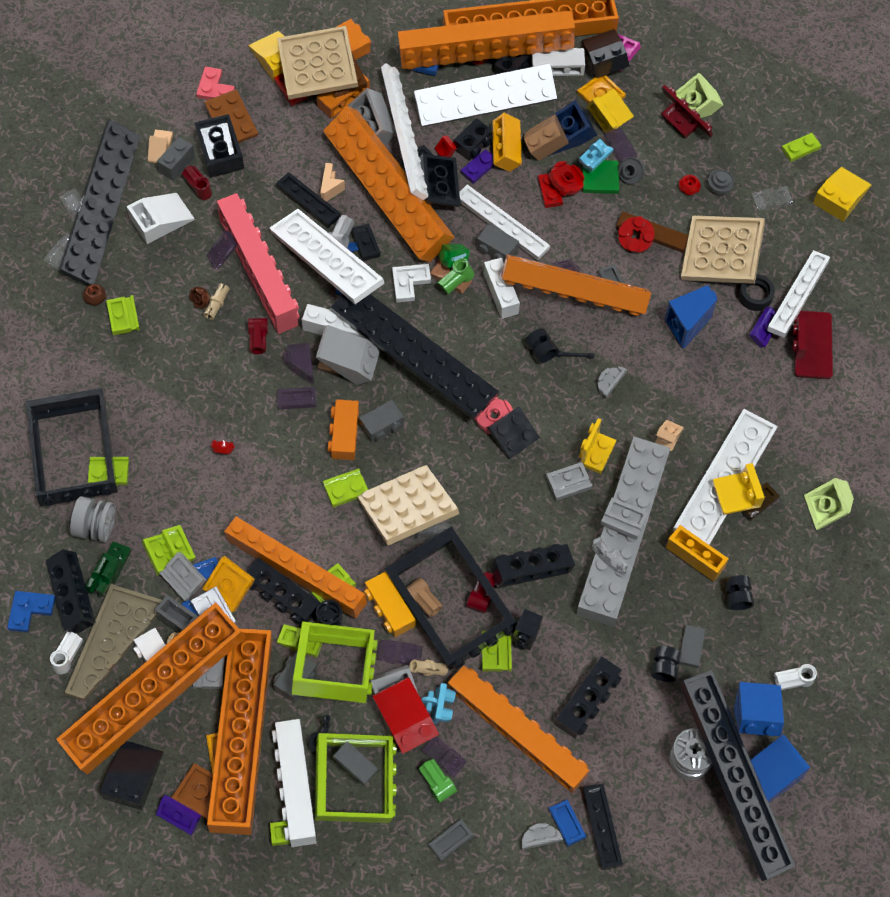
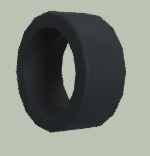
[738,274,775,311]

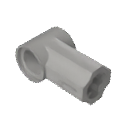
[328,215,354,248]

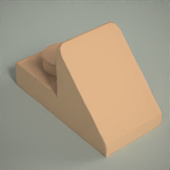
[148,129,173,163]
[321,163,345,202]
[655,420,684,451]

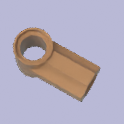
[406,577,443,618]

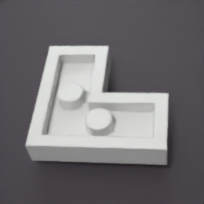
[392,264,431,303]

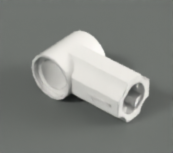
[50,632,83,674]
[774,664,817,690]

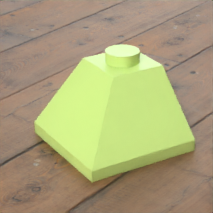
[676,73,723,118]
[804,478,854,530]

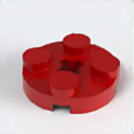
[548,161,585,196]
[618,216,654,254]

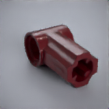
[182,165,212,200]
[248,318,268,355]
[466,572,496,614]

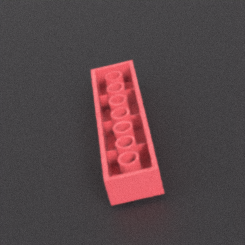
[217,193,300,334]

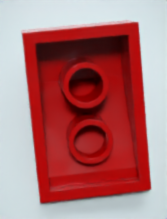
[372,677,439,754]

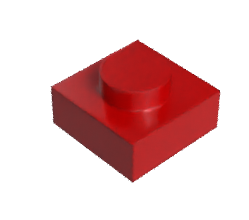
[434,136,457,157]

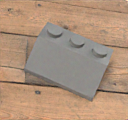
[348,88,397,145]

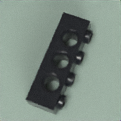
[490,544,575,588]
[46,549,96,633]
[246,557,320,625]
[555,656,622,739]

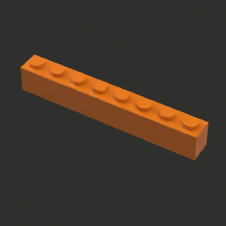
[501,255,651,316]
[224,517,367,619]
[447,665,589,793]

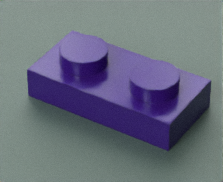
[461,149,495,184]
[749,307,776,348]
[156,795,201,835]

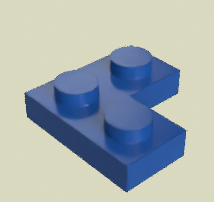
[7,591,56,633]

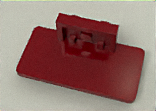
[792,311,833,379]

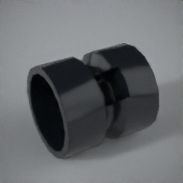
[525,328,559,364]
[725,575,754,610]
[316,600,343,626]
[650,646,682,682]

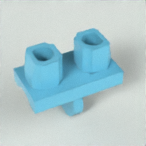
[579,139,613,172]
[421,683,456,724]

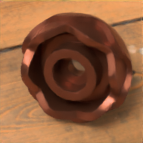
[83,284,106,305]
[189,286,210,309]

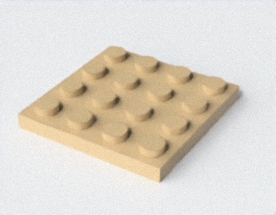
[277,26,358,99]
[681,216,765,284]
[357,465,459,545]

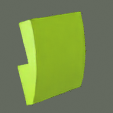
[142,525,196,576]

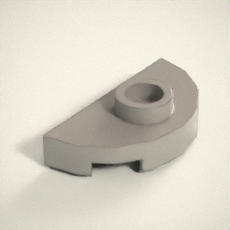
[598,366,627,399]
[522,823,563,850]

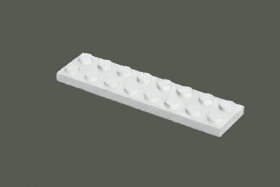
[414,64,557,126]
[269,209,385,304]
[673,409,778,545]

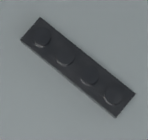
[276,172,341,228]
[583,783,623,870]

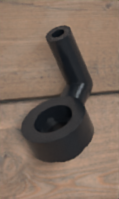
[309,715,331,754]

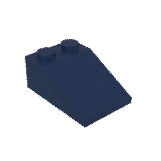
[542,100,597,156]

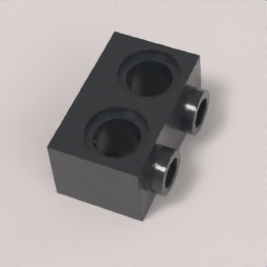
[494,54,532,75]
[453,118,493,161]
[512,609,543,650]

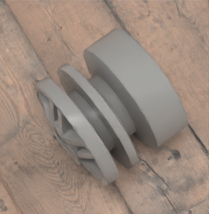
[70,496,116,543]
[669,728,712,780]

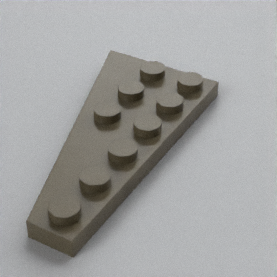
[65,584,162,701]

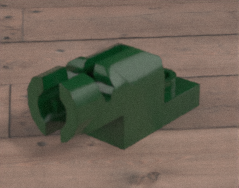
[85,541,132,597]

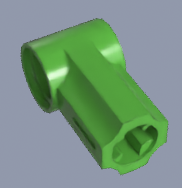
[437,258,474,294]
[419,759,457,803]

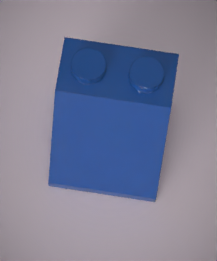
[664,285,717,349]
[734,682,784,736]
[751,734,810,803]

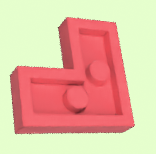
[196,67,235,100]

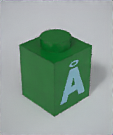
[439,244,470,268]

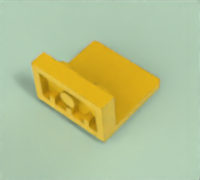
[586,89,633,135]
[579,418,617,474]
[713,463,765,515]

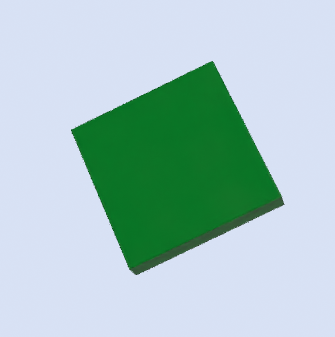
[582,160,619,194]

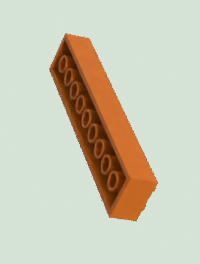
[443,0,619,36]
[398,10,575,69]
[323,106,455,262]
[56,602,246,774]
[207,629,273,835]

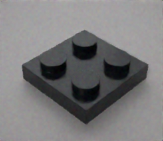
[487,406,540,459]

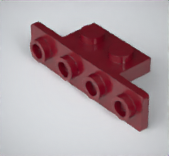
[661,84,713,139]

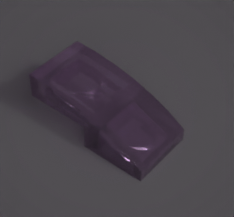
[604,128,638,164]
[377,640,423,666]
[421,736,467,778]

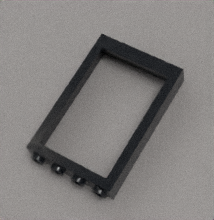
[26,388,118,507]
[385,526,517,670]

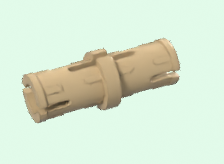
[203,284,230,320]
[409,659,448,676]

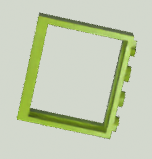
[292,622,378,703]
[315,733,396,823]

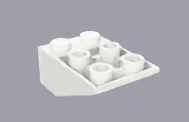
[127,193,195,244]

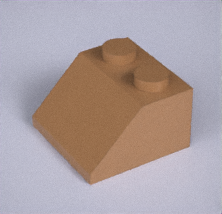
[524,114,569,161]

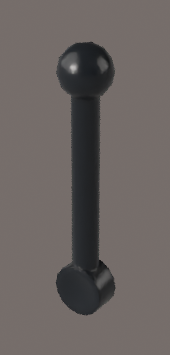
[556,350,595,358]

